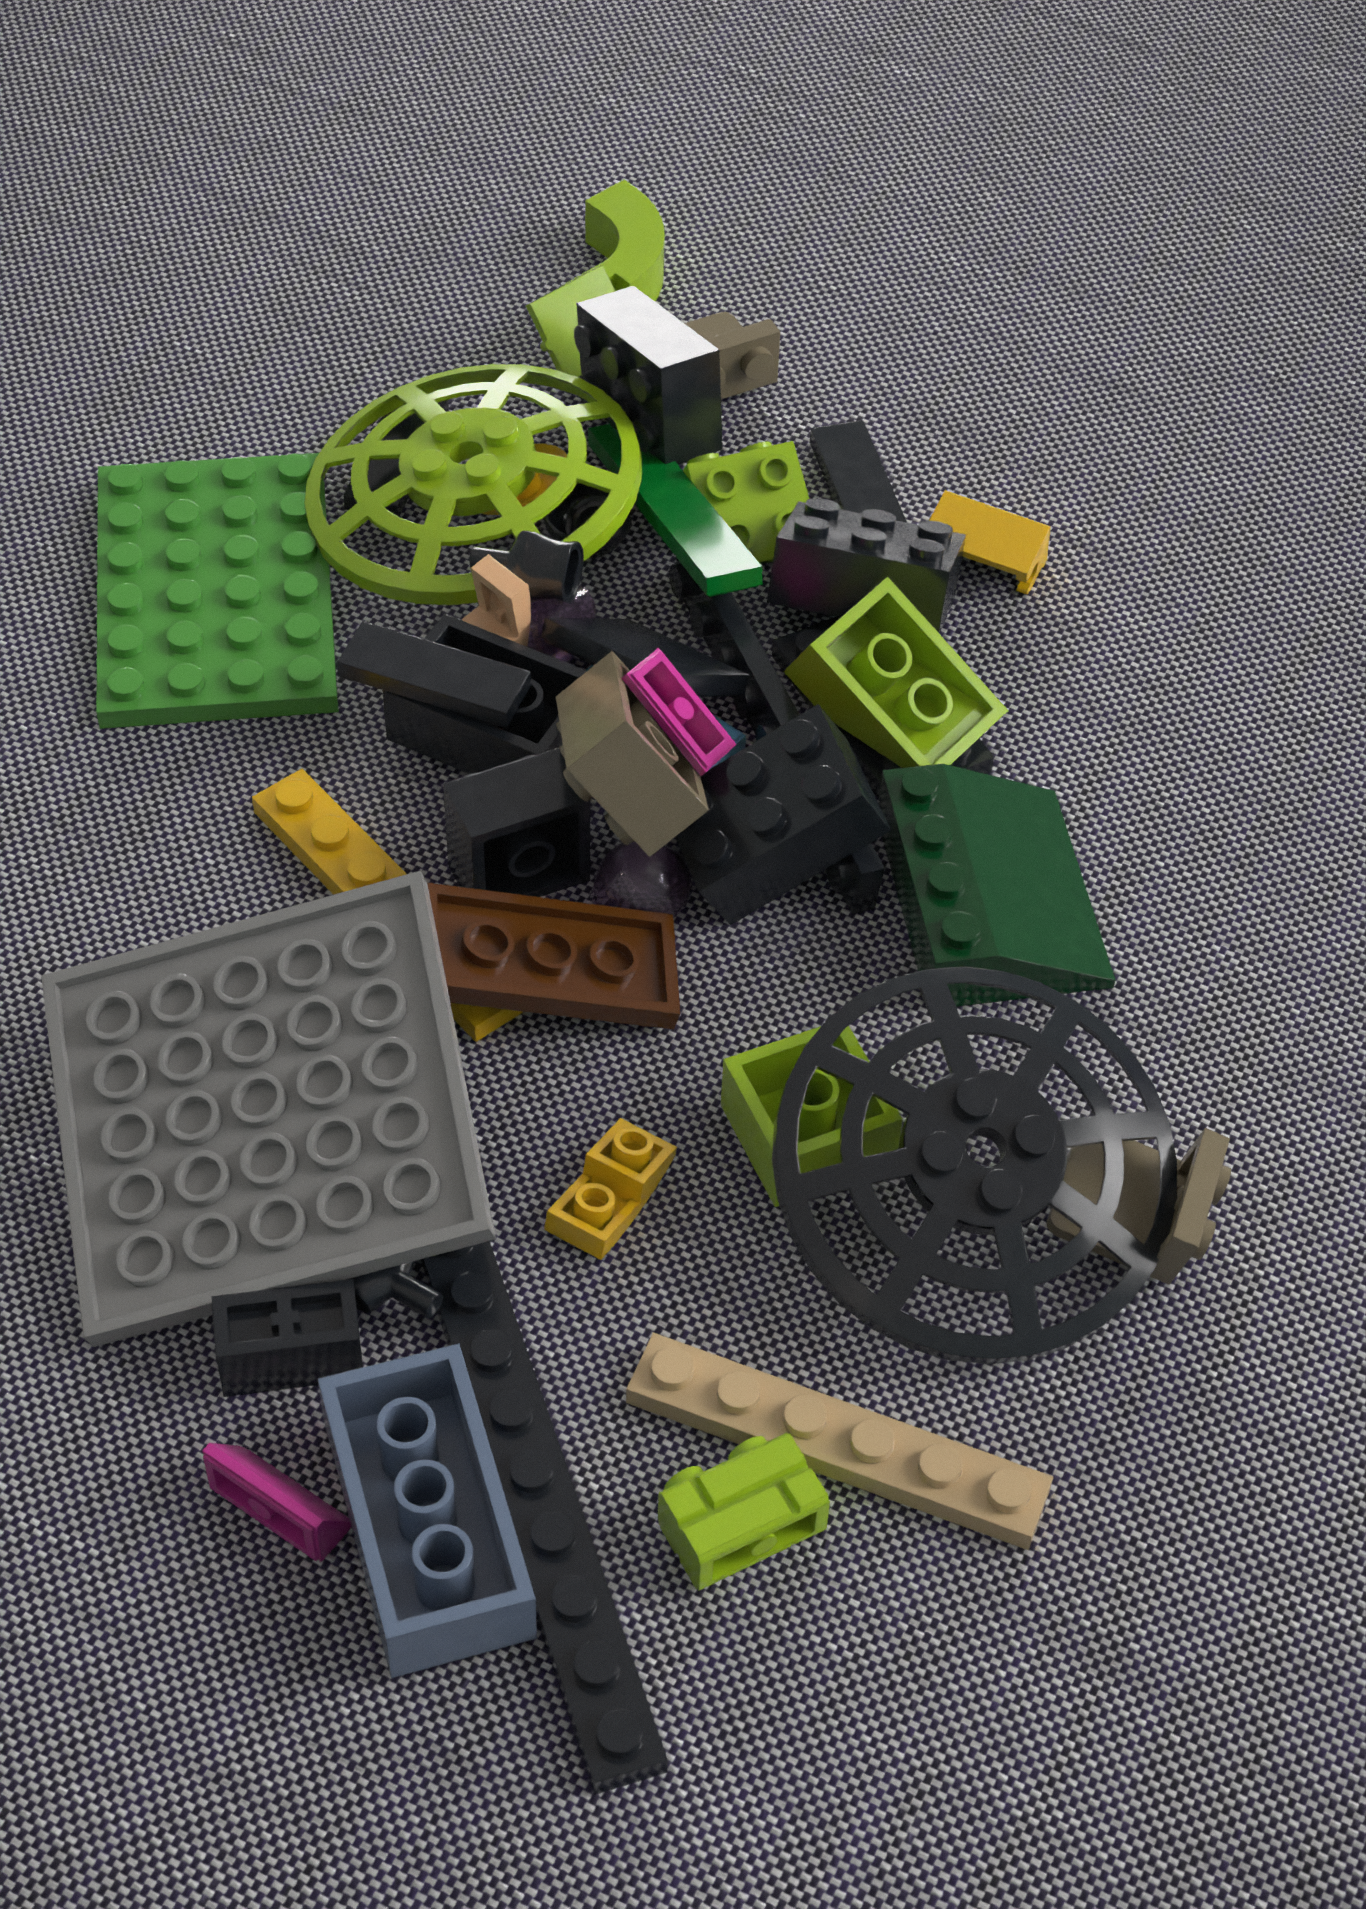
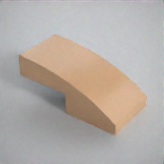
[462,554,531,647]

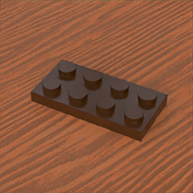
[427,883,681,1030]

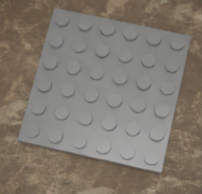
[41,871,496,1347]

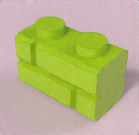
[658,1432,830,1591]

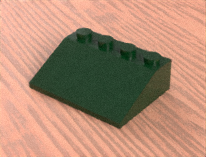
[879,764,1116,1007]

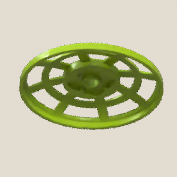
[304,364,642,605]

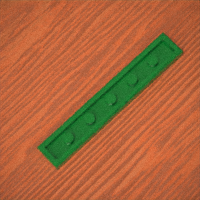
[588,424,762,597]

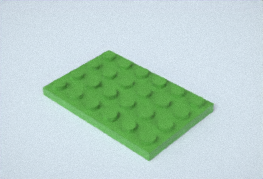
[96,453,339,729]

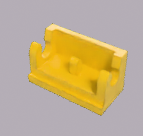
[929,490,1051,595]

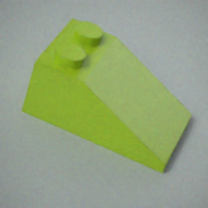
[784,577,1009,768]

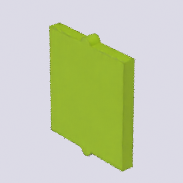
[525,265,615,377]

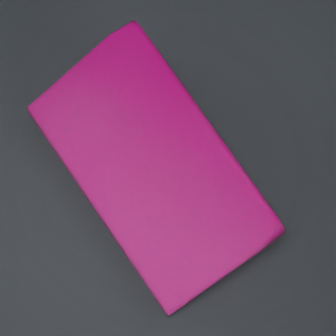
[621,648,736,776]
[202,1443,351,1562]

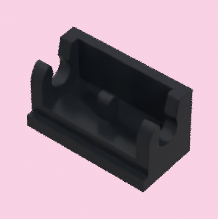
[211,1279,363,1397]

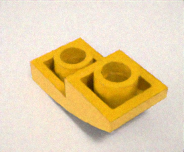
[544,1118,677,1260]

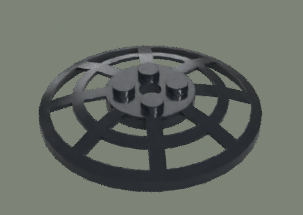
[772,967,1177,1364]

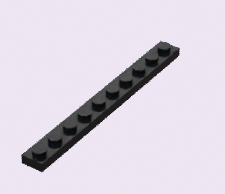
[420,1241,668,1795]

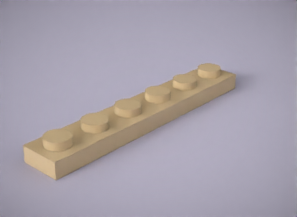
[626,1332,1054,1550]

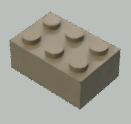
[556,651,709,857]

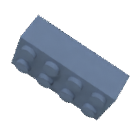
[318,1344,537,1678]

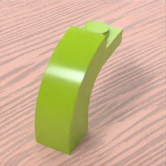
[563,179,665,301]

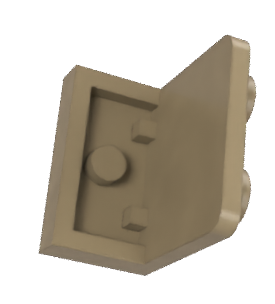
[684,312,780,399]
[1047,1128,1231,1285]

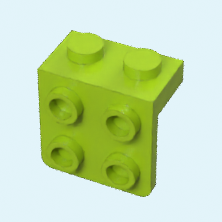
[683,441,810,564]

